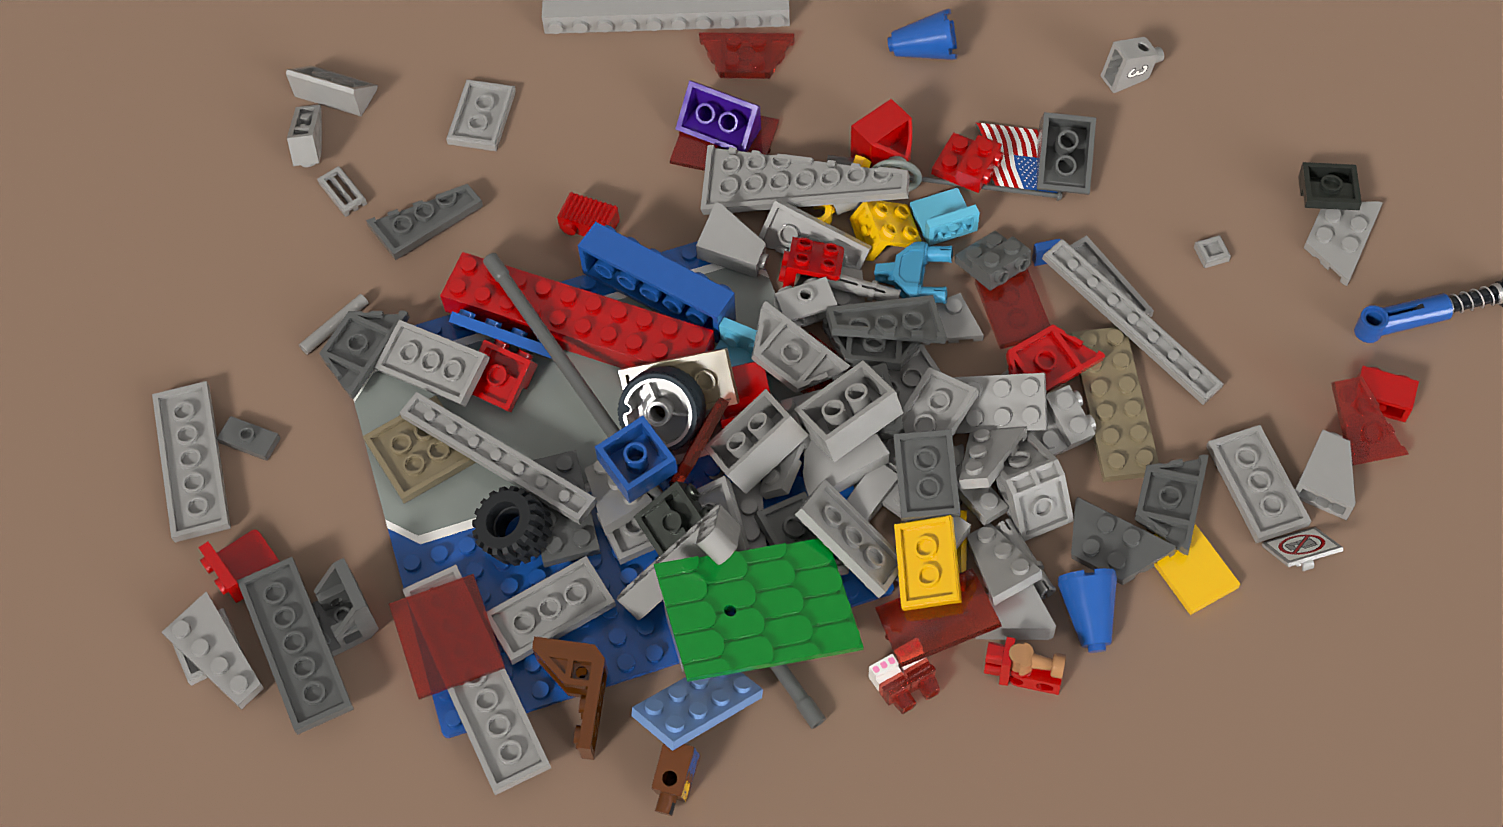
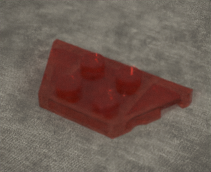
[699,32,795,79]

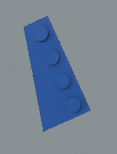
[449,309,552,359]

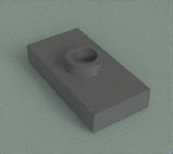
[217,416,281,461]

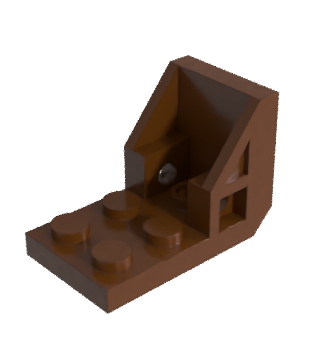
[532,636,608,760]

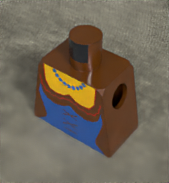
[652,743,700,816]

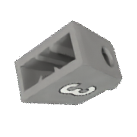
[1100,37,1164,93]

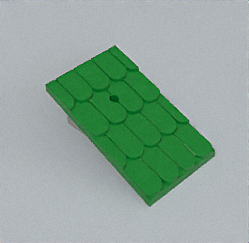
[654,538,864,682]

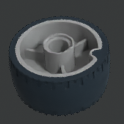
[618,366,706,452]

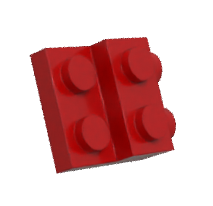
[931,132,1004,193]
[472,339,538,412]

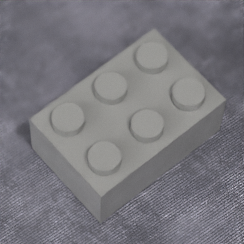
[794,361,903,462]
[704,389,809,494]

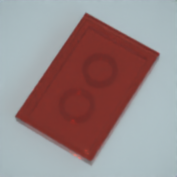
[975,268,1050,349]
[669,398,729,486]

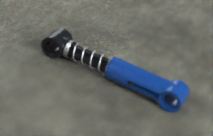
[1354,279,1503,343]

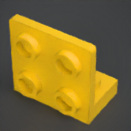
[849,201,922,261]

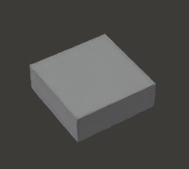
[1194,235,1231,268]

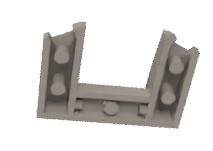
[847,465,971,582]

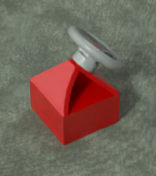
[851,99,922,192]

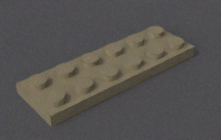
[1071,327,1159,482]

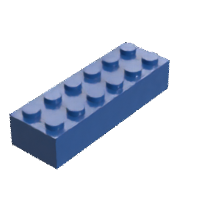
[578,222,736,343]

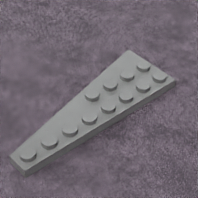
[701,145,910,215]

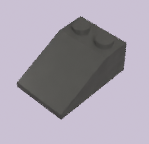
[1037,112,1096,195]

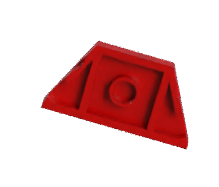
[1006,324,1105,394]

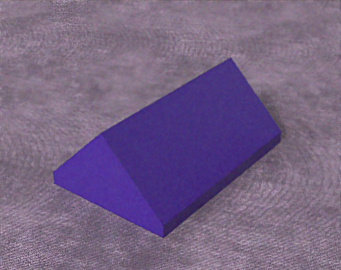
[675,80,761,152]

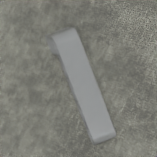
[617,504,741,620]

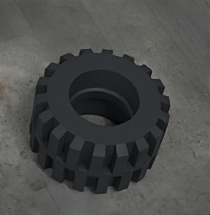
[472,486,553,566]

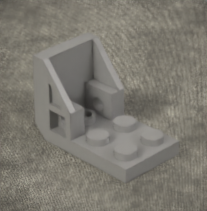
[996,431,1074,541]

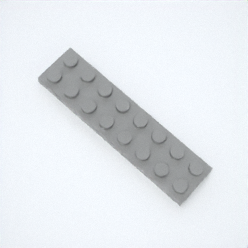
[402,565,551,795]

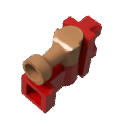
[984,637,1066,695]

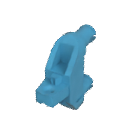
[874,242,953,304]

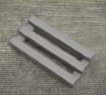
[317,166,367,217]

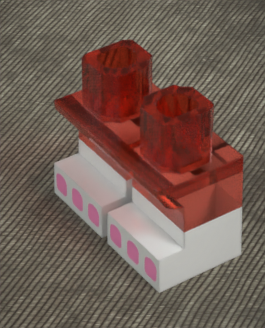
[869,639,940,714]

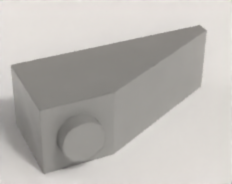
[287,104,322,167]

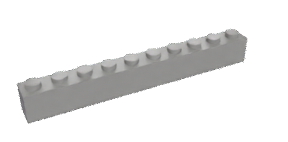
[542,0,790,34]

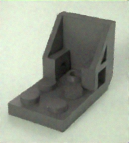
[312,558,379,657]

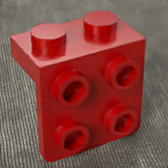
[778,237,845,288]
[716,361,770,429]
[198,529,280,603]

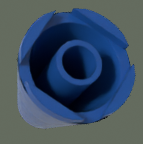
[887,9,957,60]
[1058,568,1117,653]

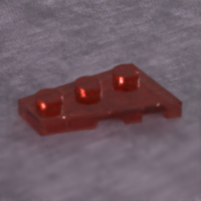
[1331,376,1409,466]

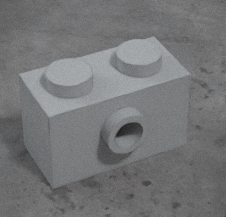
[774,277,838,328]

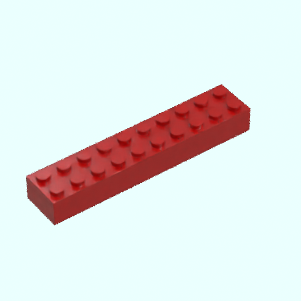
[440,252,715,368]

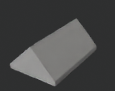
[286,66,378,116]

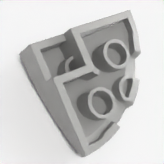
[803,433,889,497]

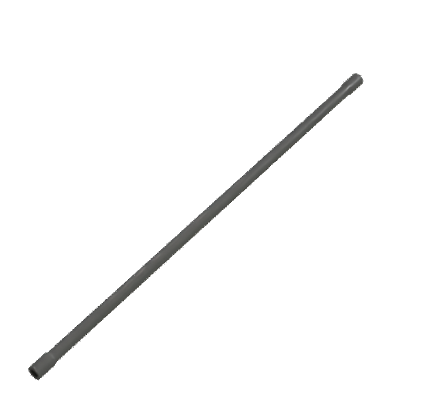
[483,253,826,729]

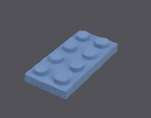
[631,672,763,751]

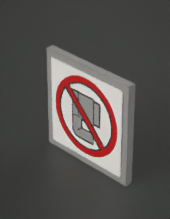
[1262,527,1343,571]

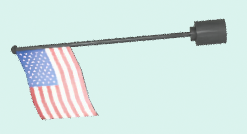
[827,122,1063,201]

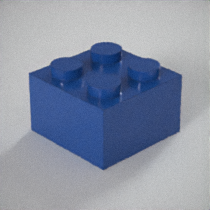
[595,416,677,504]

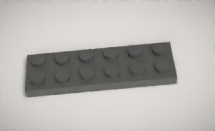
[237,557,354,735]

